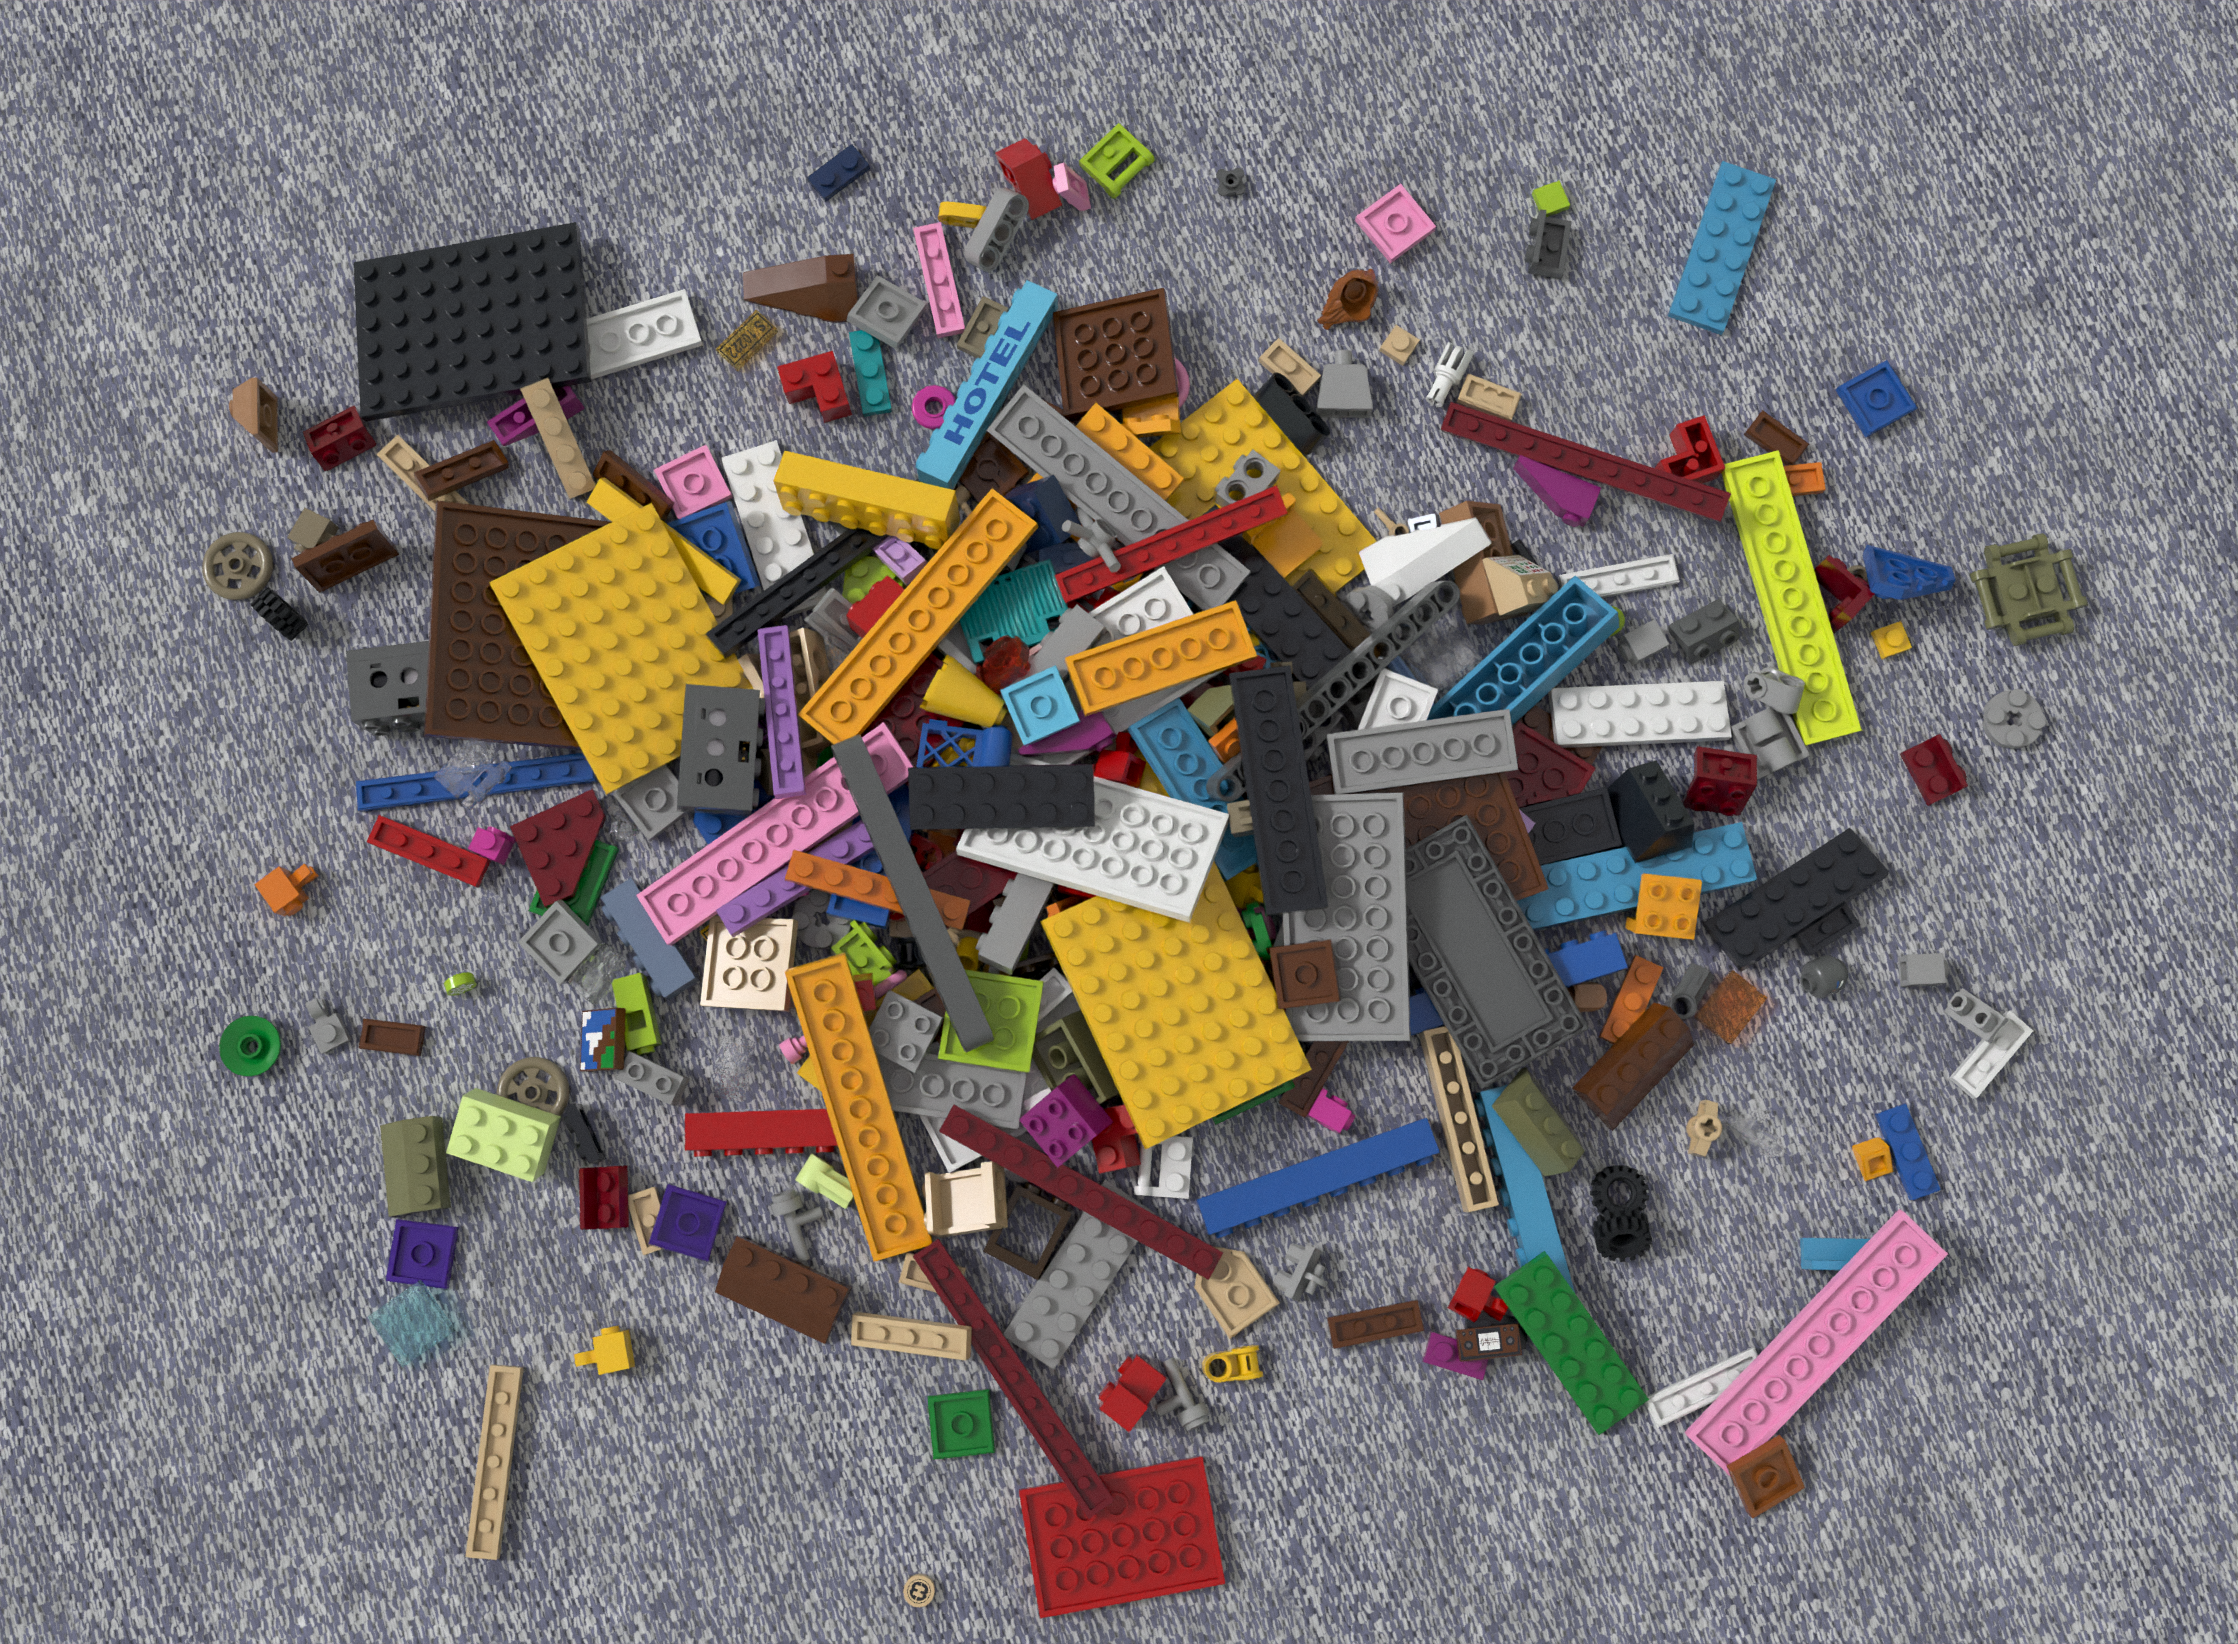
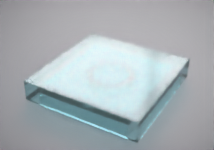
[368,1280,456,1368]

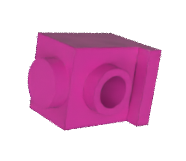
[468,826,516,865]
[1307,1088,1356,1134]

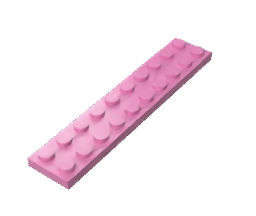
[636,722,914,946]
[1684,1209,1948,1477]

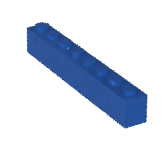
[1393,930,1628,1042]
[1196,1118,1440,1239]

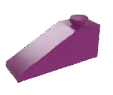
[487,386,585,446]
[1513,455,1601,527]
[1017,710,1117,757]

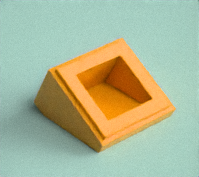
[1852,1137,1894,1181]

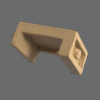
[922,1161,1008,1238]

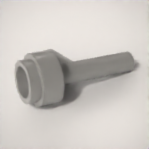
[770,1189,823,1262]
[1155,1357,1210,1432]

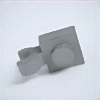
[305,998,352,1054]

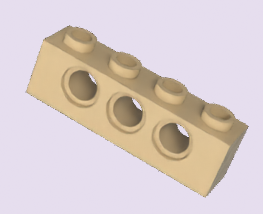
[789,628,833,754]

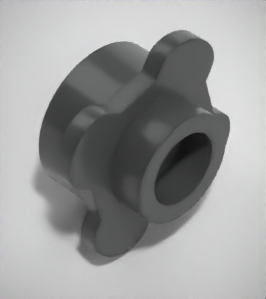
[1216,168,1246,197]

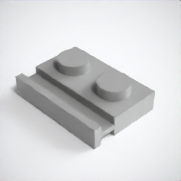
[804,587,863,657]

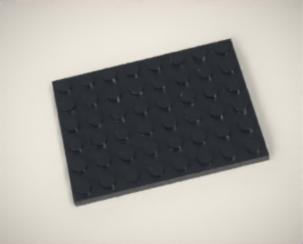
[353,222,591,422]

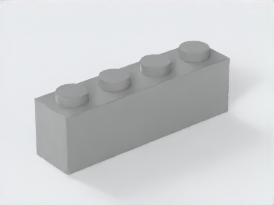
[1002,604,1108,700]
[975,873,1056,975]

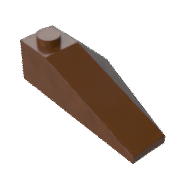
[743,254,859,323]

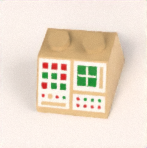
[1482,555,1558,616]

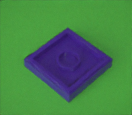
[648,1184,727,1262]
[385,1219,459,1289]

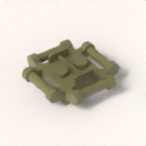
[1969,533,2089,646]

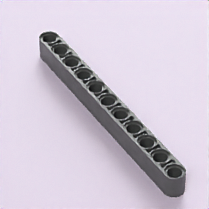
[1206,581,1460,802]
[831,734,994,1053]

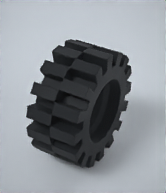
[250,587,309,641]
[1590,1165,1649,1216]
[1593,1206,1652,1262]

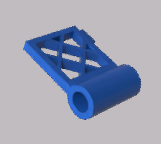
[916,719,1013,767]

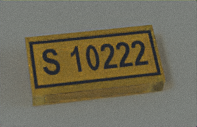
[716,310,778,372]

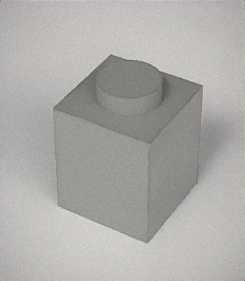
[1618,619,1670,667]
[1897,953,1949,987]

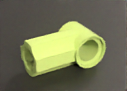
[795,1153,854,1209]

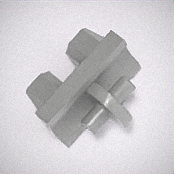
[1944,988,2009,1044]
[1273,1243,1328,1302]

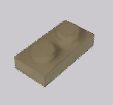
[957,296,1009,358]

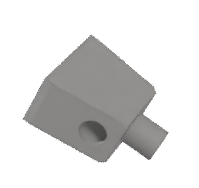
[1316,350,1373,418]

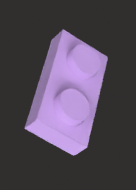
[873,535,927,585]

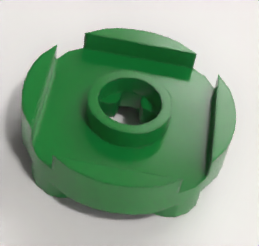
[1242,900,1272,962]

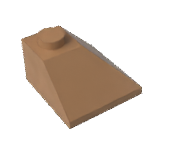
[229,377,278,453]

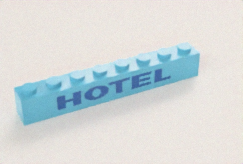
[915,280,1058,490]

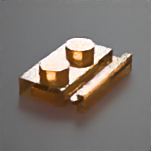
[1694,970,1768,1045]

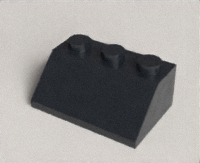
[1607,760,1695,864]

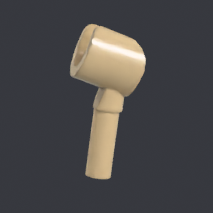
[955,485,972,517]
[1374,508,1409,536]

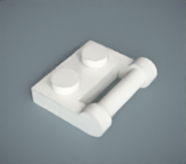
[1134,1135,1193,1199]

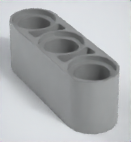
[964,187,1029,272]

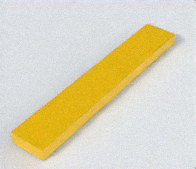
[586,478,741,605]

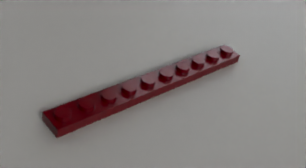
[1441,402,1731,523]
[939,1104,1223,1280]
[913,1239,1115,1519]

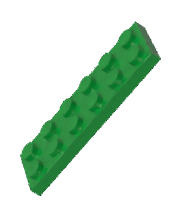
[1494,1251,1649,1435]

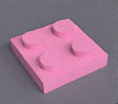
[1355,184,1436,264]
[654,445,733,519]

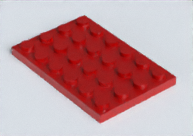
[1019,1455,1225,1619]

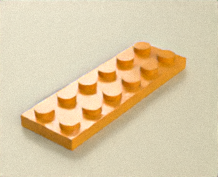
[1064,600,1257,717]

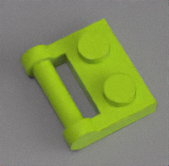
[1079,123,1155,199]

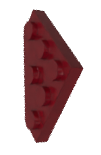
[1505,722,1596,808]
[510,789,607,909]

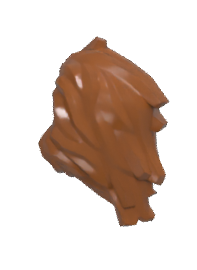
[1317,269,1379,330]

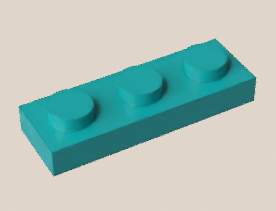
[849,330,892,417]

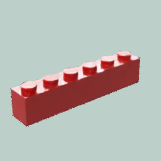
[685,1109,838,1157]

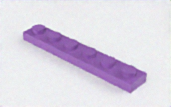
[758,625,806,799]
[716,820,875,938]

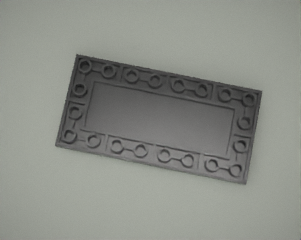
[1405,815,1589,1089]

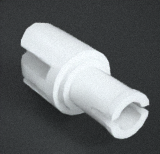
[1426,342,1474,407]

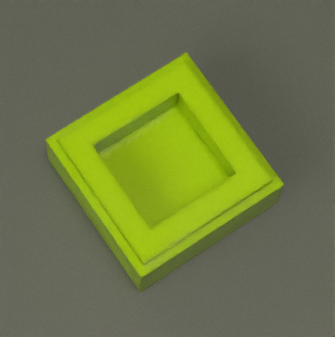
[1532,180,1570,217]

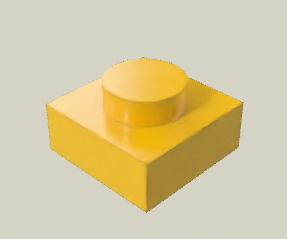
[1871,621,1912,659]

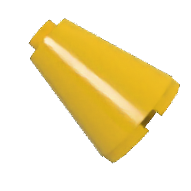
[920,654,1008,728]

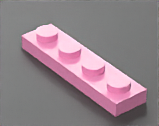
[913,222,965,338]

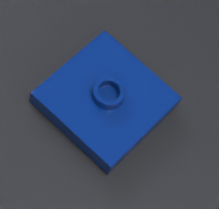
[1835,360,1917,438]

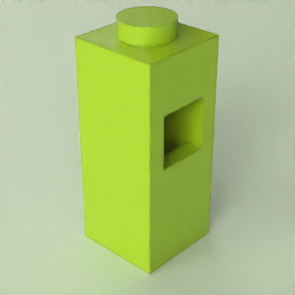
[611,973,662,1056]

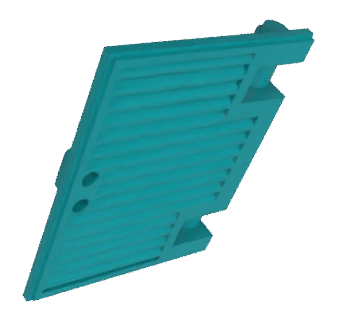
[959,559,1068,665]

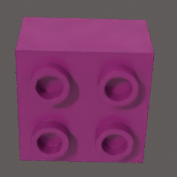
[1019,1074,1113,1168]

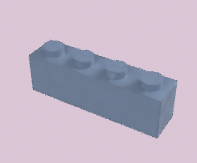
[600,878,700,1000]

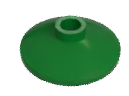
[219,1016,281,1077]

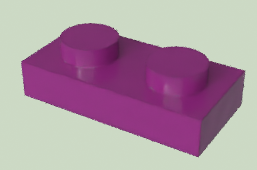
[1422,1331,1489,1380]

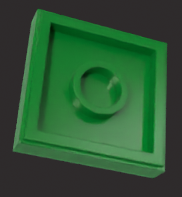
[927,1389,996,1460]

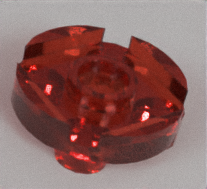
[976,635,1031,695]

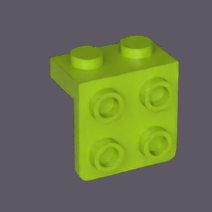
[831,920,897,986]

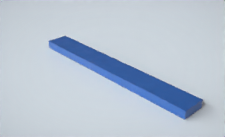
[355,753,597,812]

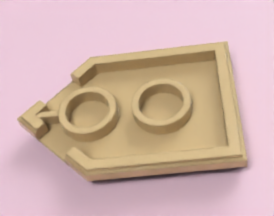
[1194,1246,1279,1339]

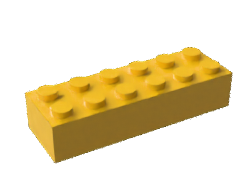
[773,451,961,549]

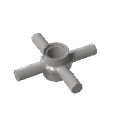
[1062,507,1126,572]

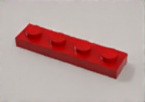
[367,815,491,888]

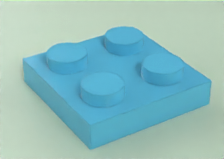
[1000,665,1081,747]

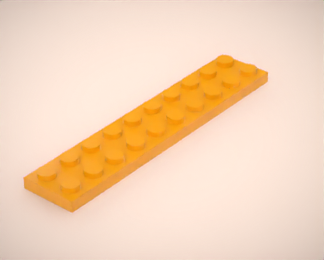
[798,489,1039,745]
[785,952,933,1262]

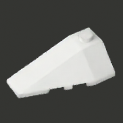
[1359,518,1491,607]

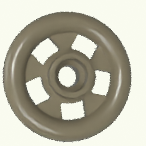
[202,532,273,600]
[497,1057,570,1116]

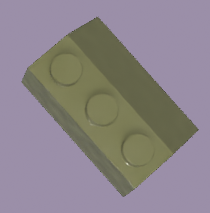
[1187,685,1244,774]
[1032,1010,1119,1105]
[1492,1067,1585,1177]
[380,1116,451,1217]

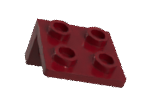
[1814,555,1875,634]
[1682,746,1757,816]

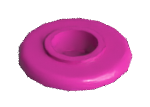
[911,385,956,430]

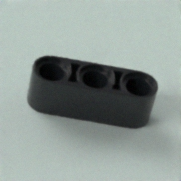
[1255,372,1330,455]

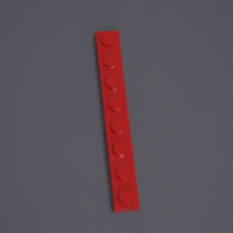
[1054,485,1288,604]

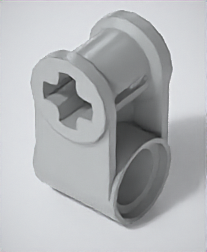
[1743,666,1805,714]

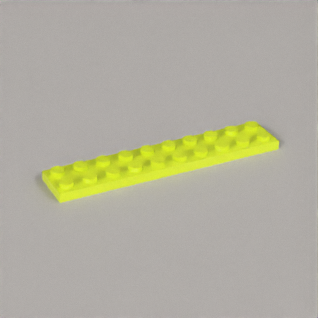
[1721,450,1862,746]

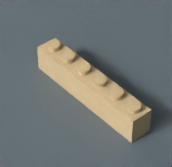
[1419,1026,1499,1212]

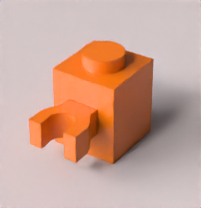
[254,864,319,916]

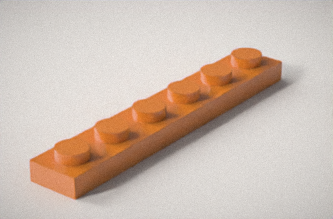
[784,849,970,931]

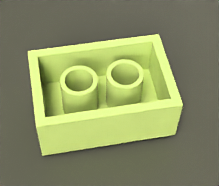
[446,1088,561,1182]

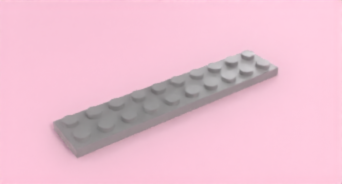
[987,384,1251,611]

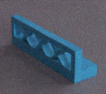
[1800,1238,1935,1271]

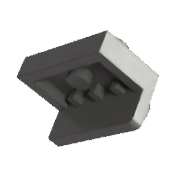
[1525,209,1572,279]
[1668,599,1740,665]

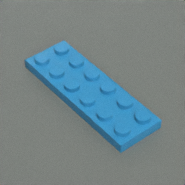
[1667,161,1776,335]
[1127,697,1257,882]

